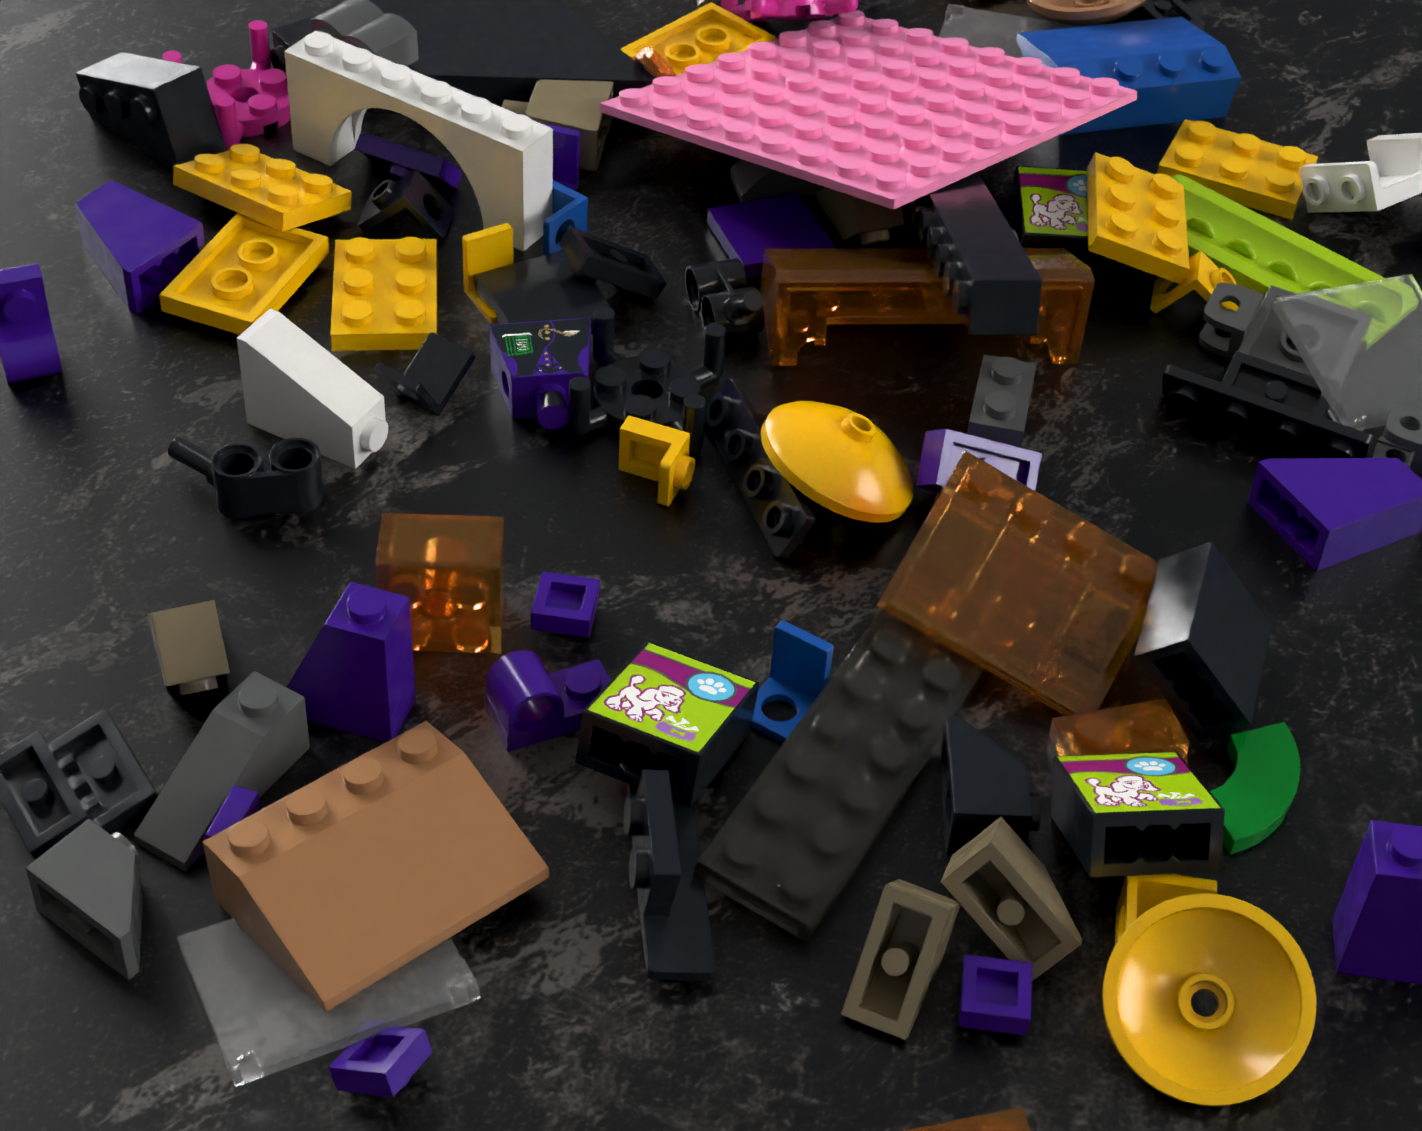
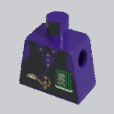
[490,318,591,429]

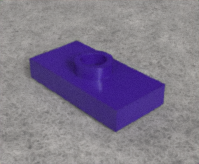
[355,133,462,189]

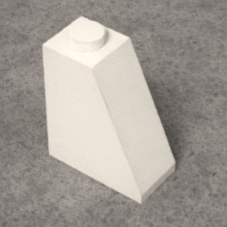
[237,308,388,469]

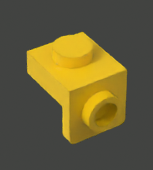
[619,415,695,507]

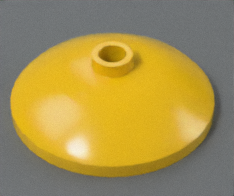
[761,401,914,523]
[1102,893,1316,1106]

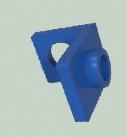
[543,180,588,255]
[751,620,834,745]

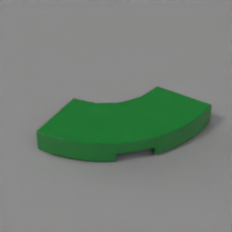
[1210,722,1300,855]

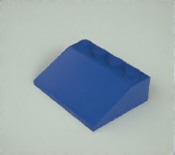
[1016,17,1241,135]

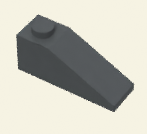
[134,671,310,872]

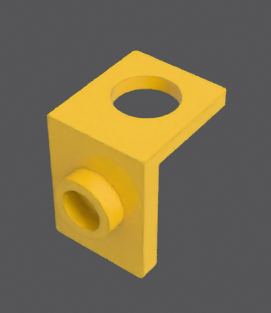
[462,223,514,324]
[1150,251,1239,314]
[1115,874,1217,945]

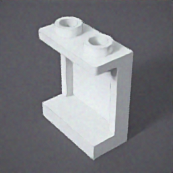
[1300,133,1422,213]

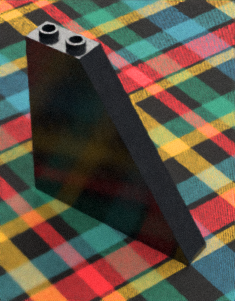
[270,0,655,120]

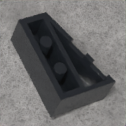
[75,52,227,173]

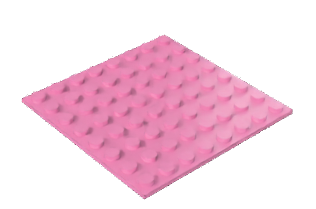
[600,10,1137,210]

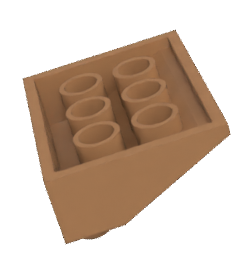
[202,721,549,1012]

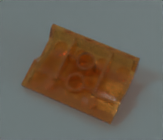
[877,450,1159,728]

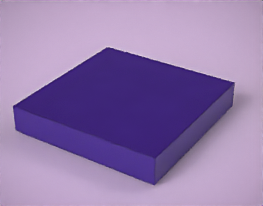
[707,192,836,279]

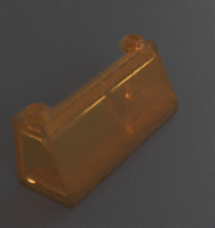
[760,248,1095,366]

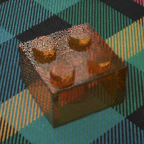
[375,513,506,653]

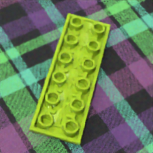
[1172,174,1416,355]

